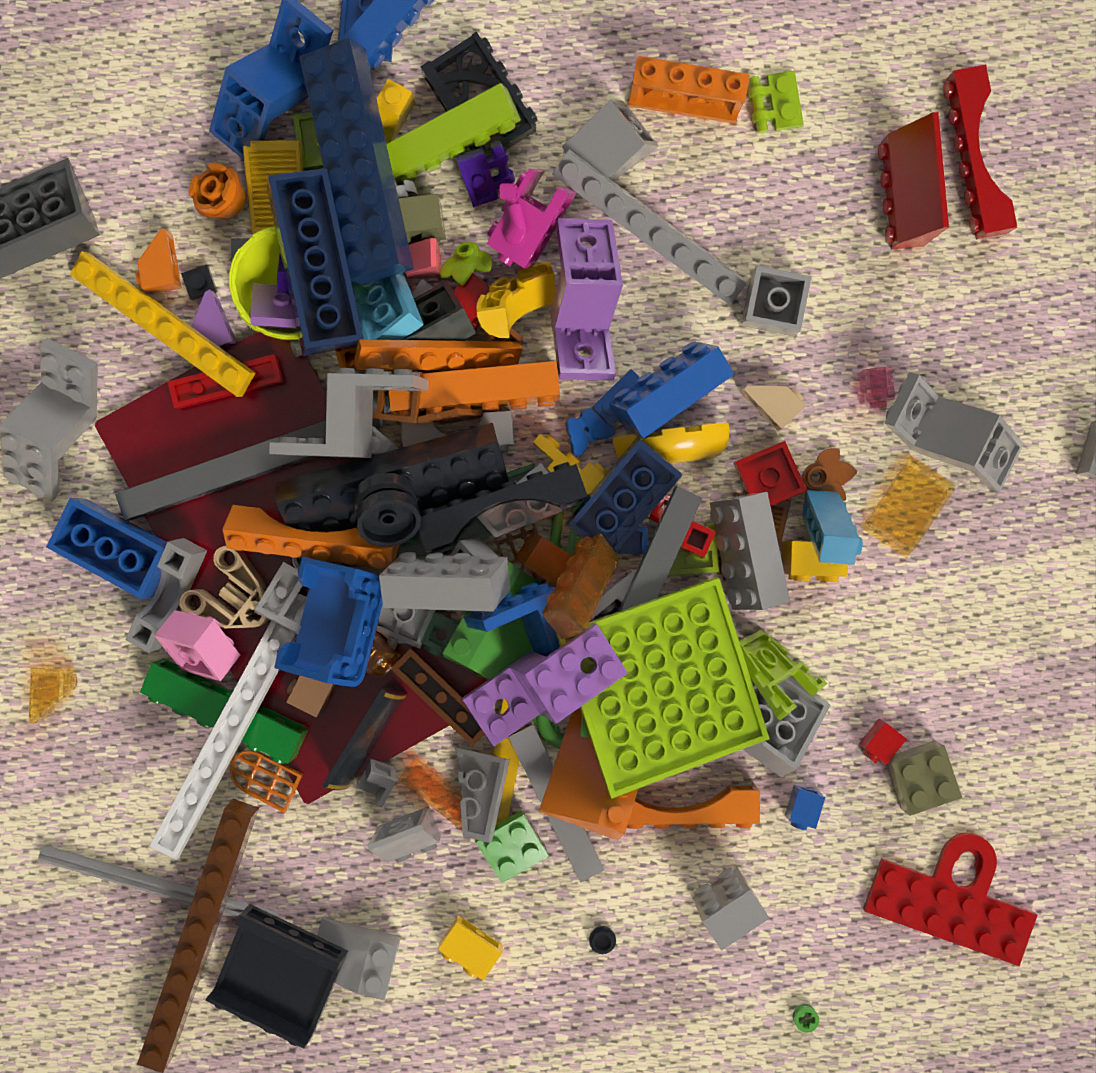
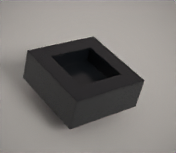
[181,264,218,301]

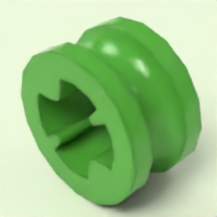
[793,1004,819,1033]

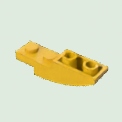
[533,434,608,495]

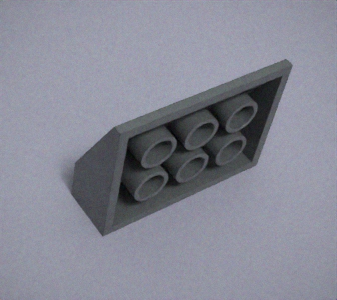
[0,158,99,279]

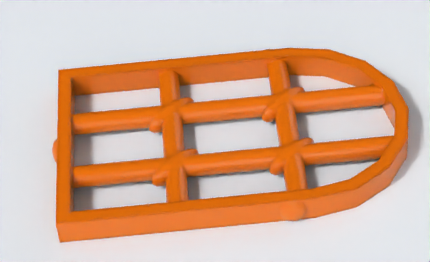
[230,750,303,813]

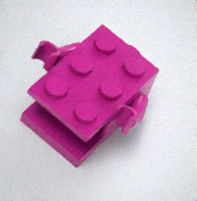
[487,169,577,269]

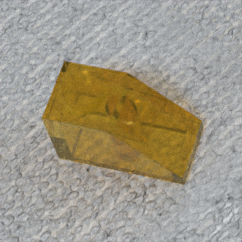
[29,665,77,724]

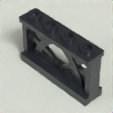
[420,31,538,156]

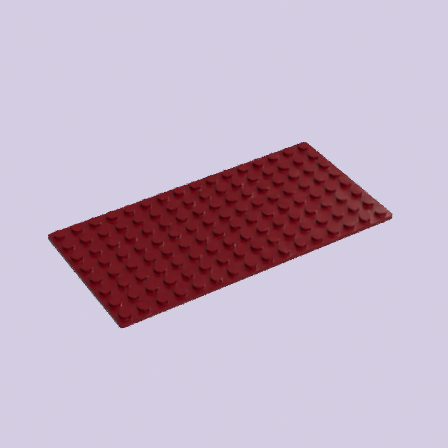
[95,332,486,804]

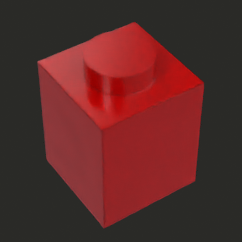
[680,521,716,559]
[859,718,907,765]

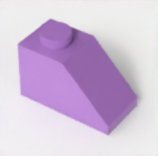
[191,290,237,350]

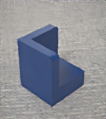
[618,527,648,554]

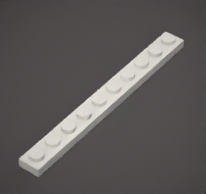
[149,593,306,860]

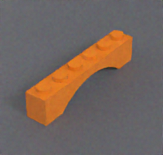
[223,505,400,569]
[627,786,760,829]

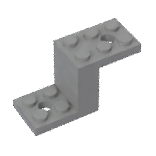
[0,338,98,501]
[269,368,429,458]
[885,372,1024,493]

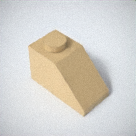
[740,385,806,431]

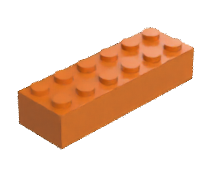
[389,361,560,417]

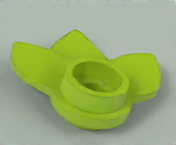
[440,242,492,285]

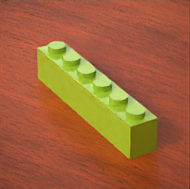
[387,83,521,185]

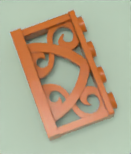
[628,56,750,124]

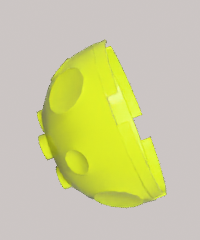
[229,226,299,340]

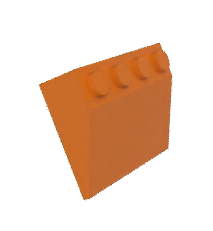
[538,709,638,841]

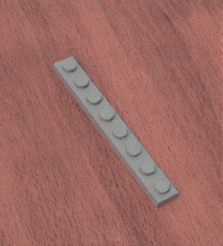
[552,149,747,305]

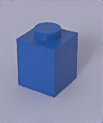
[785,784,826,830]

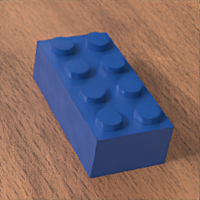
[609,341,735,439]
[46,498,167,599]

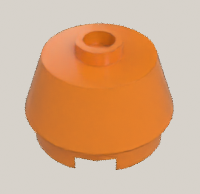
[189,163,246,220]

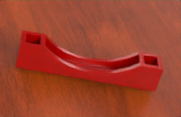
[943,64,1018,240]

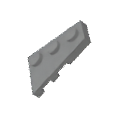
[478,463,577,539]

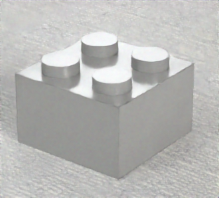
[741,266,812,337]

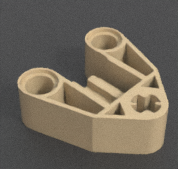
[179,546,270,628]

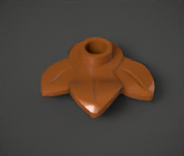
[802,448,857,501]

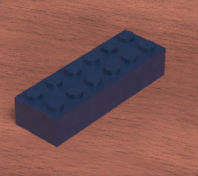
[267,168,364,356]

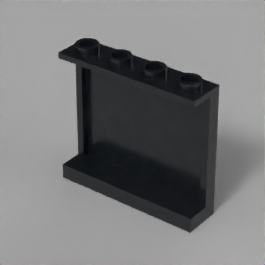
[205,904,348,1049]

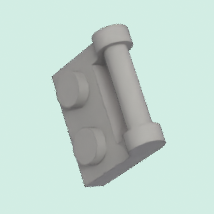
[254,562,308,635]

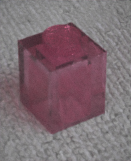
[858,366,895,409]

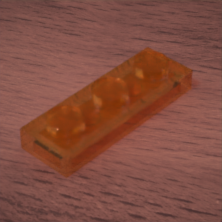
[398,757,462,831]

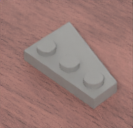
[456,747,510,842]

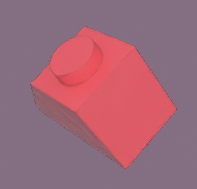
[406,238,441,279]

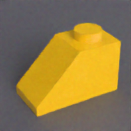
[377,79,416,144]

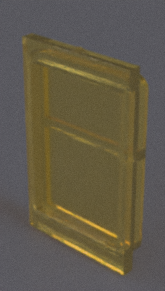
[861,456,955,558]

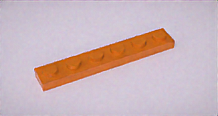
[354,340,523,370]

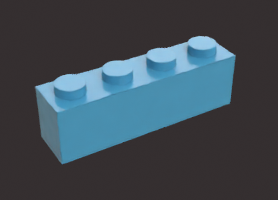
[802,490,863,565]

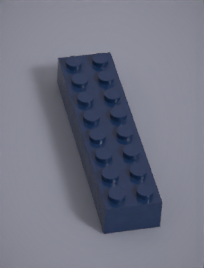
[300,37,414,285]

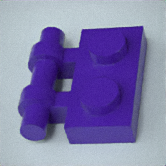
[456,141,515,208]

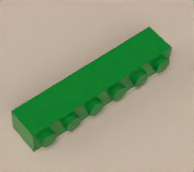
[140,658,309,764]

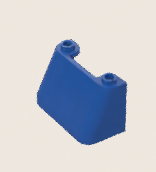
[274,557,383,687]

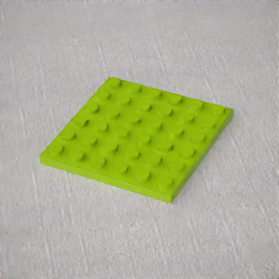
[556,577,770,799]

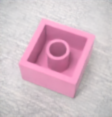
[154,610,240,681]

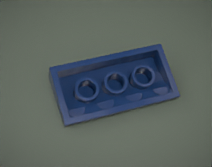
[567,436,683,560]

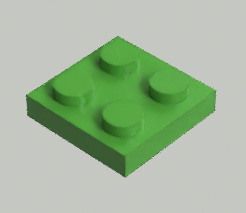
[475,810,549,883]

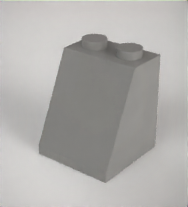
[562,100,659,182]

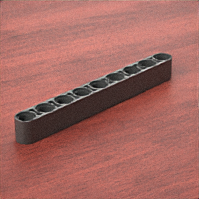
[115,421,326,521]

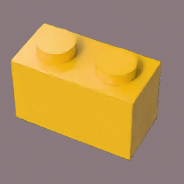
[438,915,503,981]

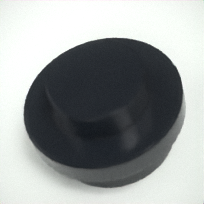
[589,926,616,954]

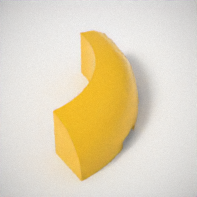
[476,262,556,338]
[613,423,729,464]

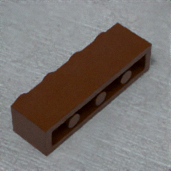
[391,648,484,747]

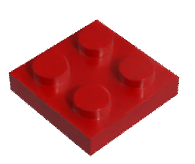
[733,441,807,507]

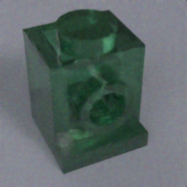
[420,612,460,656]

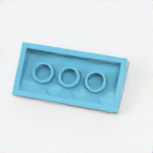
[351,273,424,340]

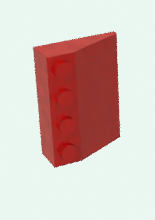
[878,112,949,250]

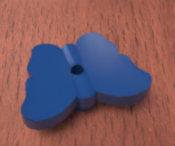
[565,408,615,457]

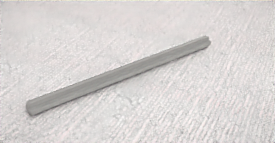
[38,846,277,918]

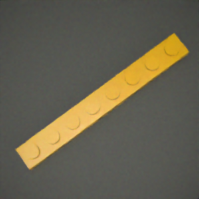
[70,251,256,397]

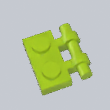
[748,70,804,134]

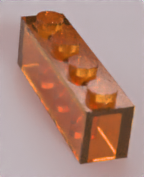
[542,534,620,639]

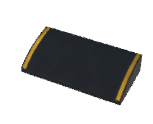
[322,682,408,790]

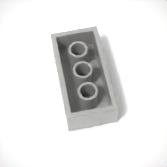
[709,492,790,610]
[379,552,510,611]

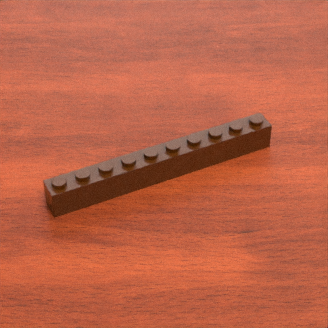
[137,798,259,1073]

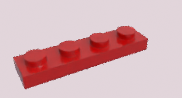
[167,354,284,409]

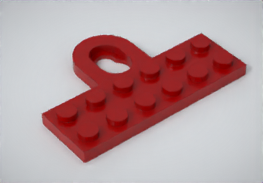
[863,833,1038,967]

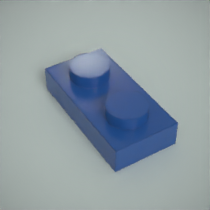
[592,369,640,426]

